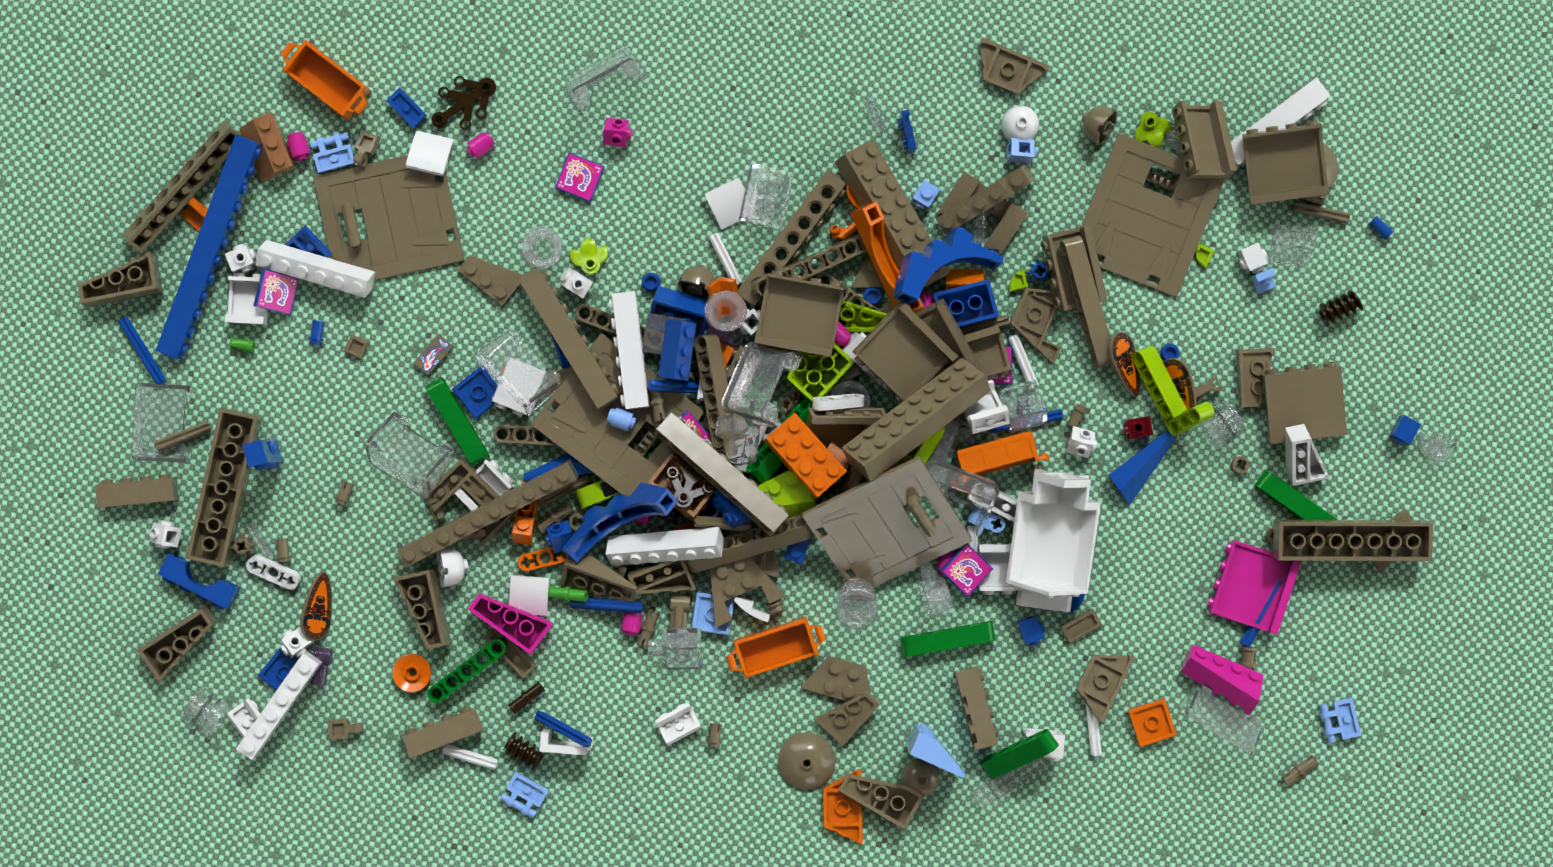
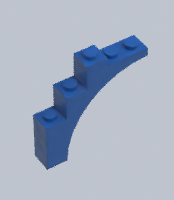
[893,227,1004,305]
[562,482,678,563]

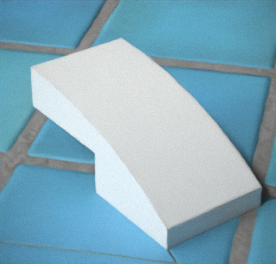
[734,596,770,622]

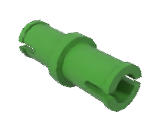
[548,586,588,603]

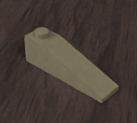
[561,553,637,603]
[838,774,924,831]

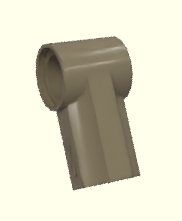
[669,594,691,633]

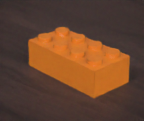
[764,413,847,499]

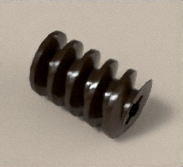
[1319,290,1363,327]
[503,732,546,772]

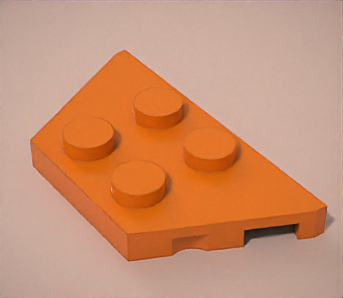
[823,769,863,844]

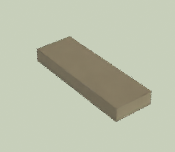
[484,629,537,679]

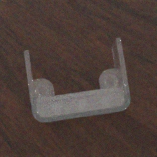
[925,418,998,507]
[907,459,999,537]
[1177,683,1264,755]

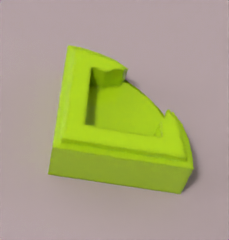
[1195,243,1214,268]
[1009,269,1028,292]

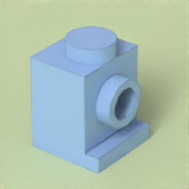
[1007,137,1037,163]

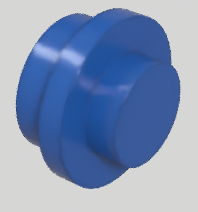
[642,273,661,292]
[863,287,882,306]
[1160,344,1180,361]

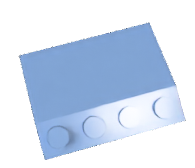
[906,723,965,778]

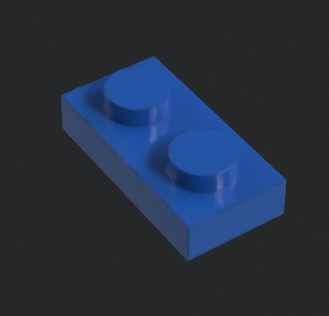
[386,87,428,129]

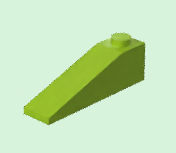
[838,300,887,332]

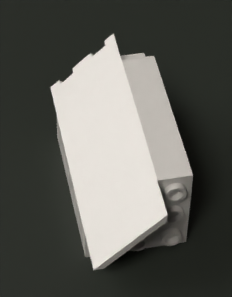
[1006,469,1101,612]

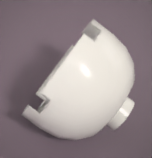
[1001,106,1039,141]
[436,549,468,587]

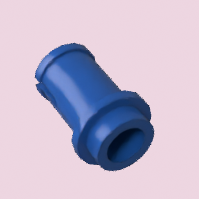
[1369,216,1393,240]
[308,320,325,345]

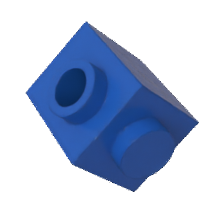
[1389,415,1421,446]
[545,520,573,553]
[1017,615,1046,646]

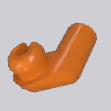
[829,223,858,240]

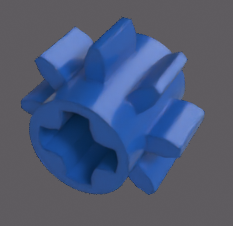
[1027,259,1049,283]

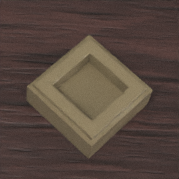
[344,334,370,360]

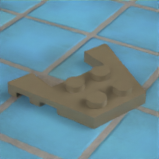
[1009,288,1078,363]
[710,557,785,627]

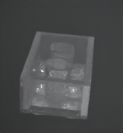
[738,164,794,230]

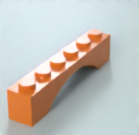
[850,201,924,312]

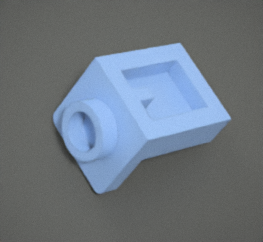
[912,180,940,210]
[1251,268,1276,294]

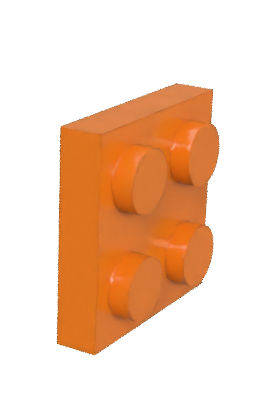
[1128,698,1177,747]

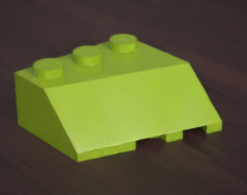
[787,343,856,402]
[757,470,817,518]

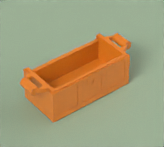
[280,40,371,120]
[951,431,1049,485]
[726,616,826,679]

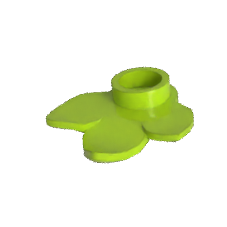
[1135,111,1172,148]
[570,238,608,275]

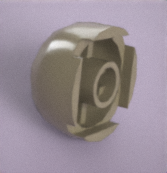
[1081,106,1118,145]
[677,265,716,300]
[901,759,940,797]

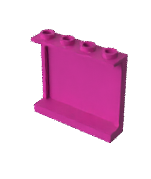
[1207,540,1301,635]

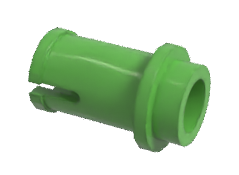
[229,337,255,354]

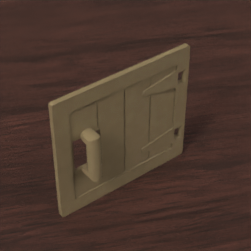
[1081,134,1225,296]
[313,155,465,280]
[531,334,704,497]
[802,456,972,595]

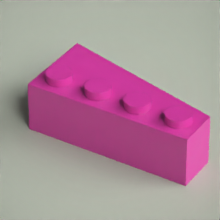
[467,592,553,655]
[1181,645,1264,716]

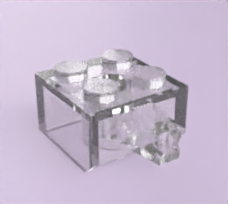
[999,380,1047,433]
[917,562,956,619]
[648,627,702,670]

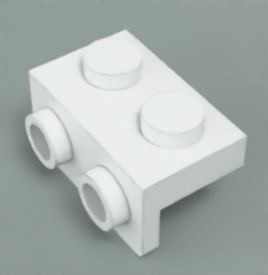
[226,698,260,738]
[655,703,702,745]

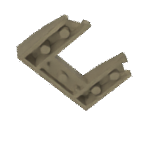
[937,171,1028,254]
[427,457,516,546]

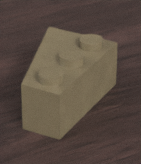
[628,560,696,594]

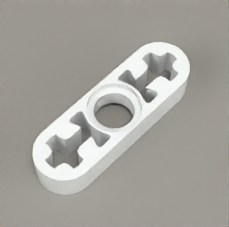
[812,394,864,411]
[246,555,301,590]

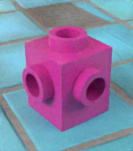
[603,118,632,147]

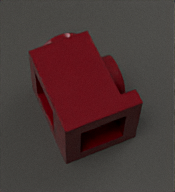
[1122,416,1153,439]

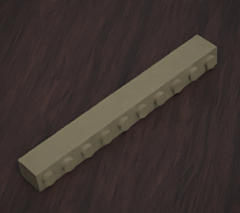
[397,459,579,567]

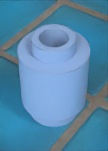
[606,408,637,432]

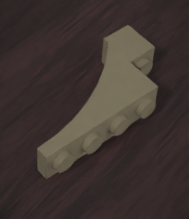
[936,164,1035,235]

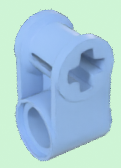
[967,504,1005,533]

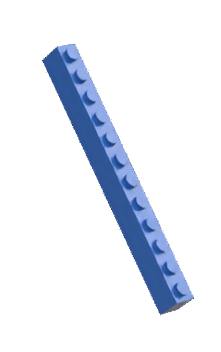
[155,135,262,359]

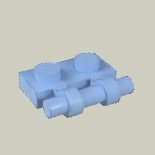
[310,132,356,174]
[1319,697,1361,743]
[500,771,549,818]

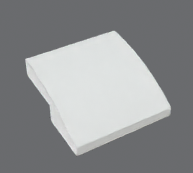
[406,131,454,176]
[705,178,756,230]
[509,575,550,616]

